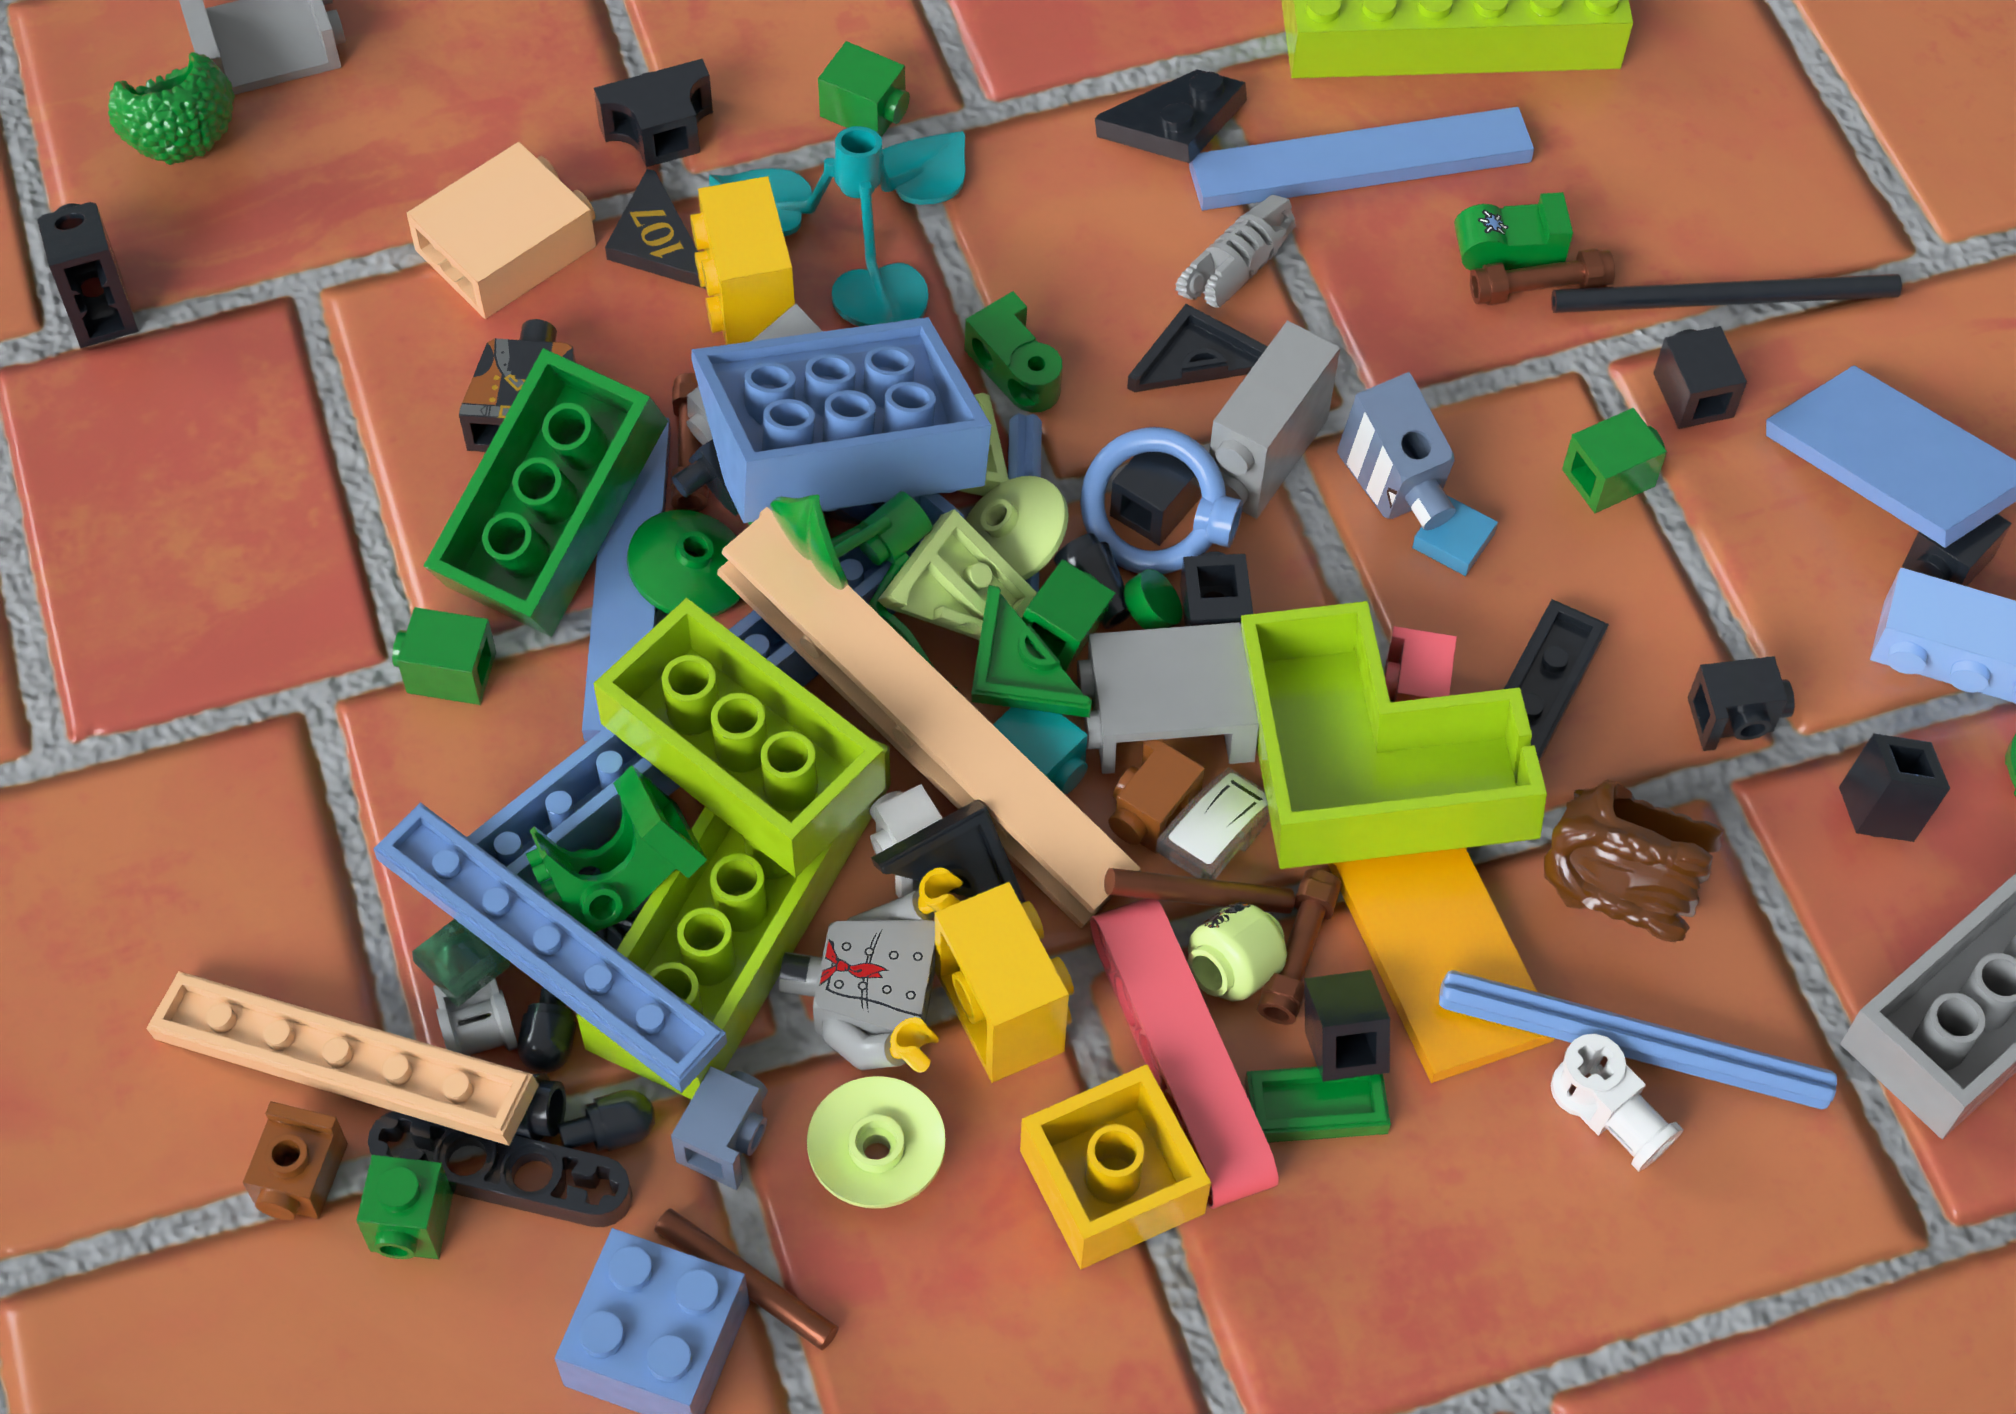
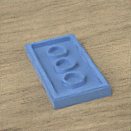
[1766,365,2016,548]

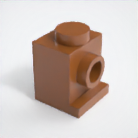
[1108,740,1205,854]
[243,1101,348,1220]

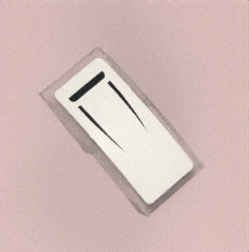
[1156,767,1270,880]

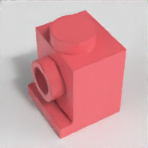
[1385,626,1457,702]

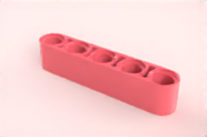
[1090,899,1279,1209]

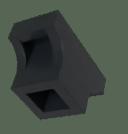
[594,58,713,168]

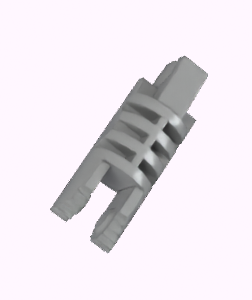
[1175,195,1296,308]

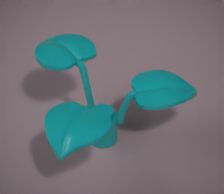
[709,126,965,327]

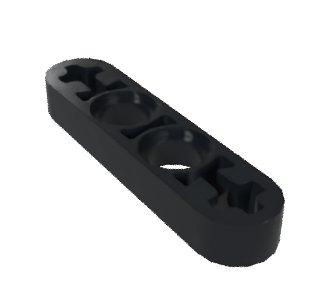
[368,1111,632,1227]

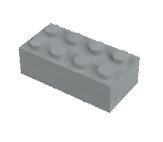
[1840,873,2016,1140]

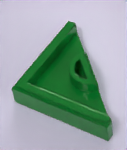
[971,585,1092,718]

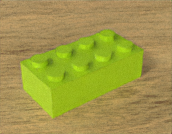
[593,598,886,878]

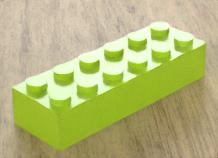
[1281,0,1633,78]
[577,739,891,1099]

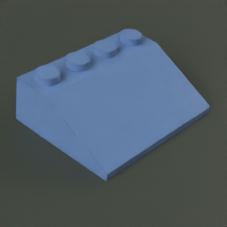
[691,317,992,523]

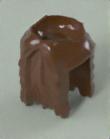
[1544,779,1724,942]

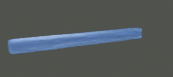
[1439,970,1837,1109]

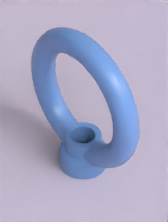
[1080,427,1243,574]

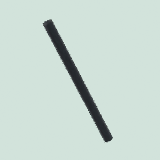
[1551,274,1902,313]

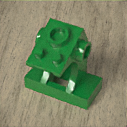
[526,765,708,933]

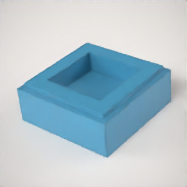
[1412,495,1498,576]

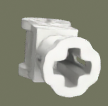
[1550,1034,1684,1172]

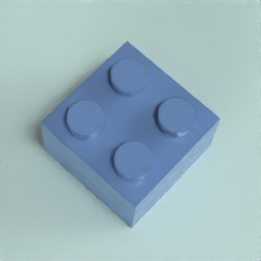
[554,1228,750,1414]

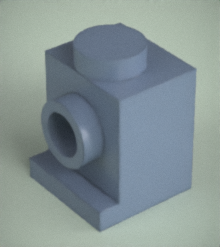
[671,1066,768,1190]

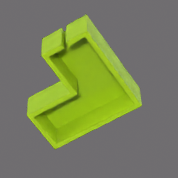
[1241,601,1547,869]

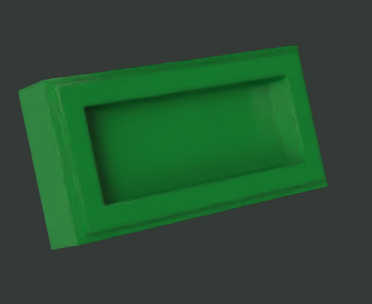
[1245,1067,1391,1143]

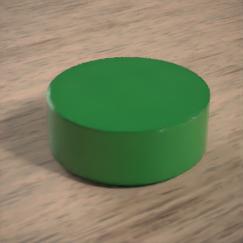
[1124,569,1183,630]

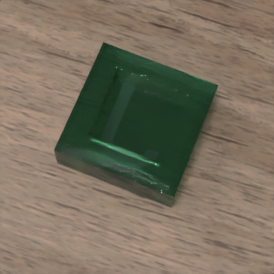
[412,919,510,1007]

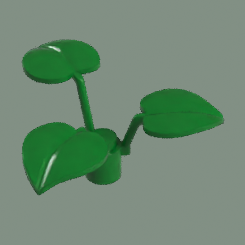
[748,491,958,689]

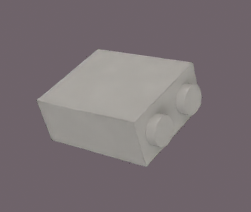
[1209,320,1341,519]

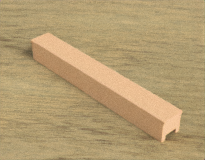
[717,507,1141,929]

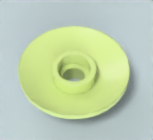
[966,476,1069,580]
[807,1076,946,1208]

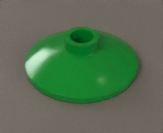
[627,510,741,617]

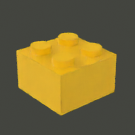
[690,176,795,345]
[935,882,1074,1083]
[1020,1064,1211,1270]

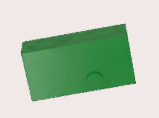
[423,348,668,637]

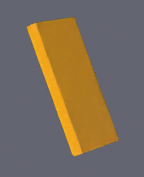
[1328,848,1555,1083]

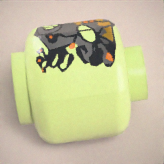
[1187,902,1287,1002]

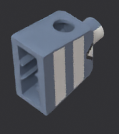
[1337,372,1456,530]

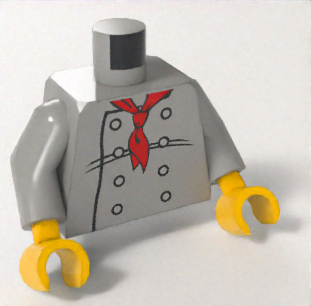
[779,868,963,1072]

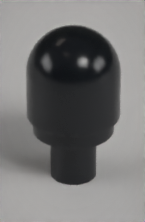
[517,987,576,1073]
[557,1089,655,1152]

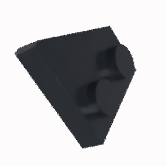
[1095,69,1247,163]

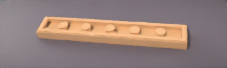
[146,971,539,1146]

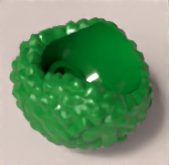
[108,52,235,165]

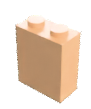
[407,142,596,319]

